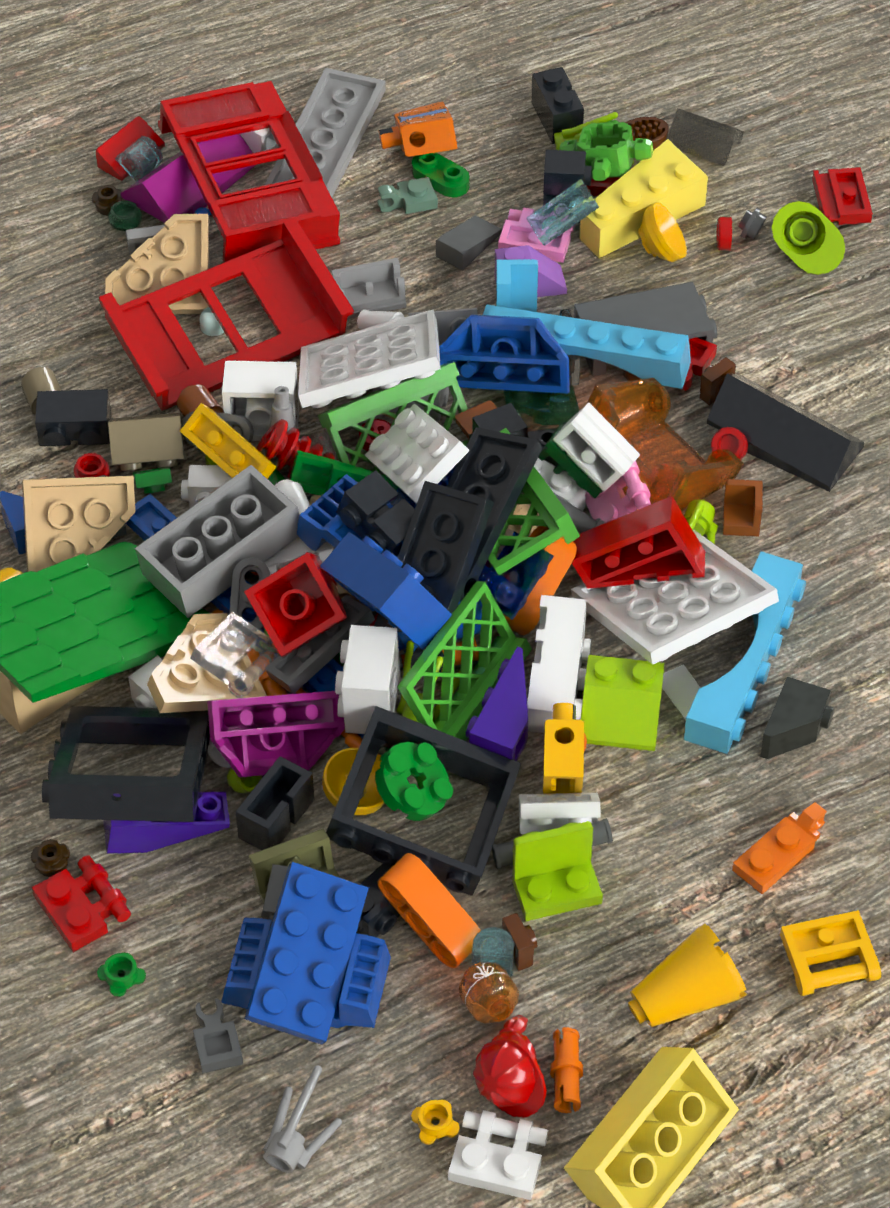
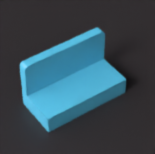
[496,259,538,312]

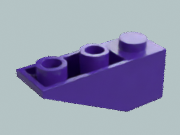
[465,646,528,761]
[104,792,230,854]

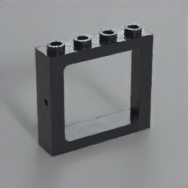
[42,706,210,822]
[326,706,521,896]

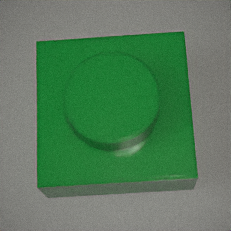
[133,467,173,494]

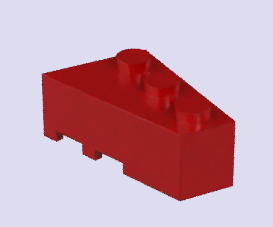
[572,496,705,589]

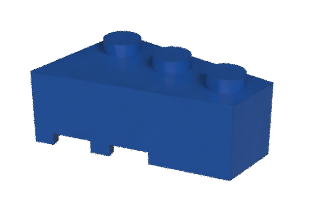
[320,532,452,650]

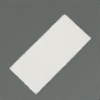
[662,664,701,720]

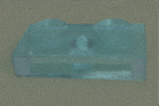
[526,179,599,246]

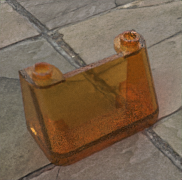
[587,378,744,512]

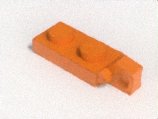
[732,802,827,894]

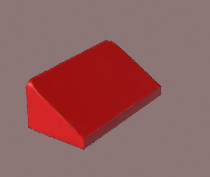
[96,116,165,181]

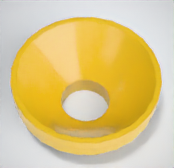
[638,203,687,262]
[322,748,385,815]

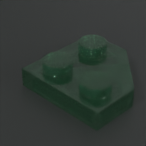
[503,386,580,426]

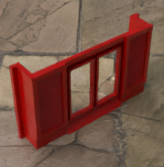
[158,81,340,263]
[99,217,354,411]

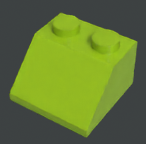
[581,655,664,751]

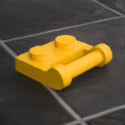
[780,910,881,996]

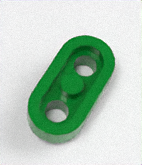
[412,153,470,198]

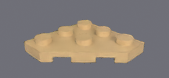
[105,214,209,315]
[22,476,136,572]
[147,613,267,713]

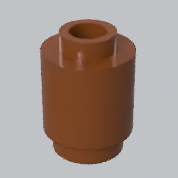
[177,384,224,417]

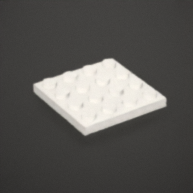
[298,309,441,408]
[571,530,779,665]

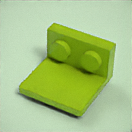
[512,821,603,922]

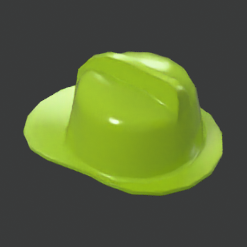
[772,201,845,275]

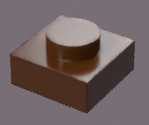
[699,357,736,406]
[502,913,538,971]

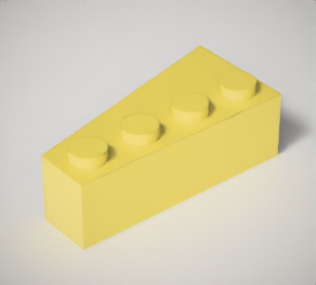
[579,139,708,258]

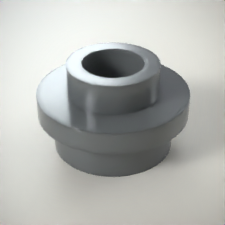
[738,207,767,240]

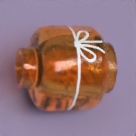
[459,962,519,1023]

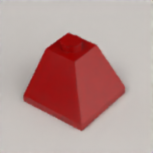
[244,552,347,657]

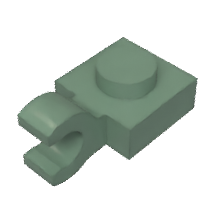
[377,177,438,214]

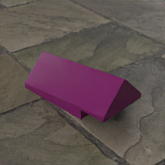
[121,134,256,223]

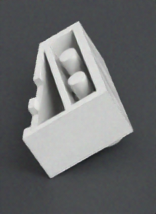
[527,595,591,733]

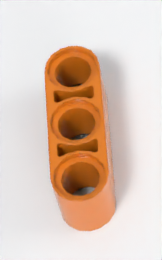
[494,526,577,635]
[377,853,484,968]

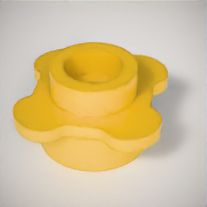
[411,1100,459,1145]

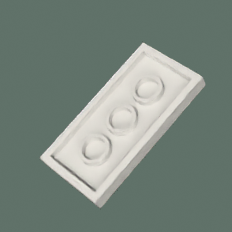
[365,404,470,504]

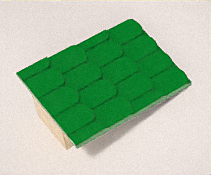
[0,542,210,734]

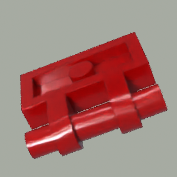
[32,855,131,952]

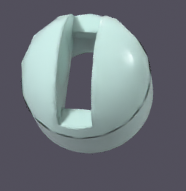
[199,306,224,336]

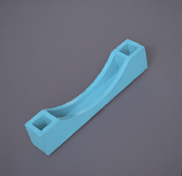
[483,304,691,389]
[684,551,806,754]

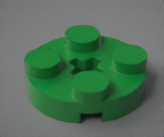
[375,742,453,821]

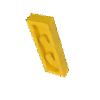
[180,403,276,479]

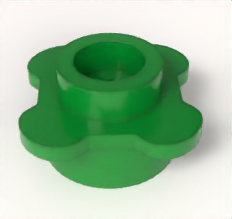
[97,952,146,997]

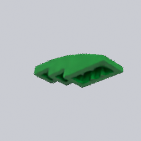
[289,450,416,509]

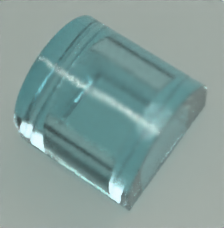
[115,136,163,182]
[472,927,514,977]

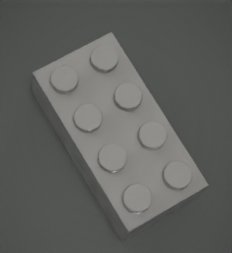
[135,465,299,618]

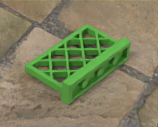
[318,362,469,476]
[438,428,580,576]
[397,581,532,741]

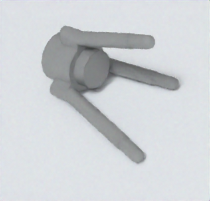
[263,1065,342,1173]

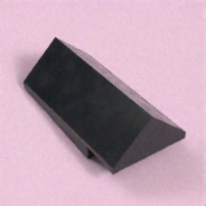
[707,373,864,492]

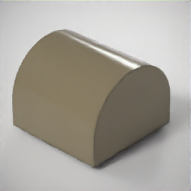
[21,367,62,414]

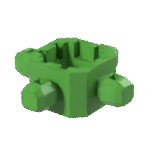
[559,120,653,181]

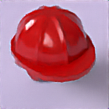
[473,1015,547,1118]

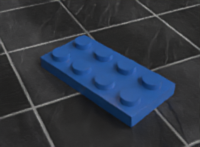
[244,862,369,1045]

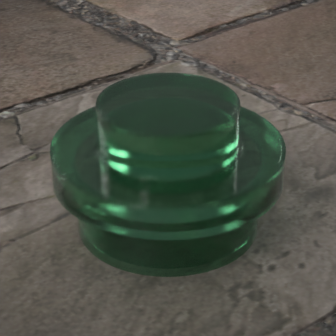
[108,200,142,231]

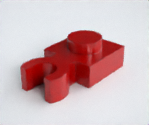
[682,338,717,391]

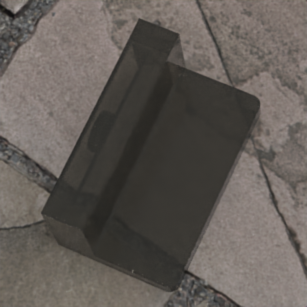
[666,108,744,166]

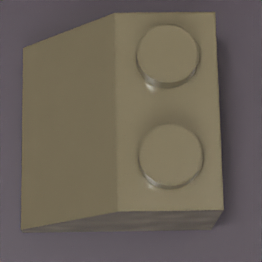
[108,413,184,471]

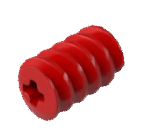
[256,419,335,495]

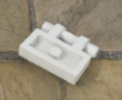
[448,1110,549,1200]

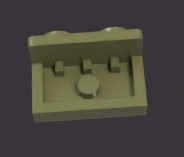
[249,829,341,904]

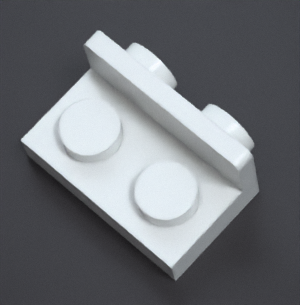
[519,793,601,834]

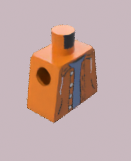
[378,101,458,157]

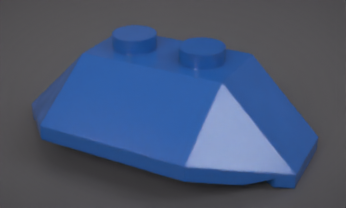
[439,315,570,394]

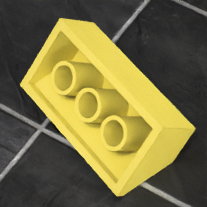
[564,1047,739,1208]

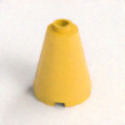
[627,924,747,1027]

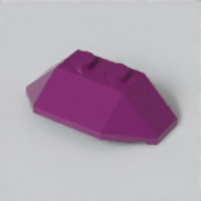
[207,691,345,777]

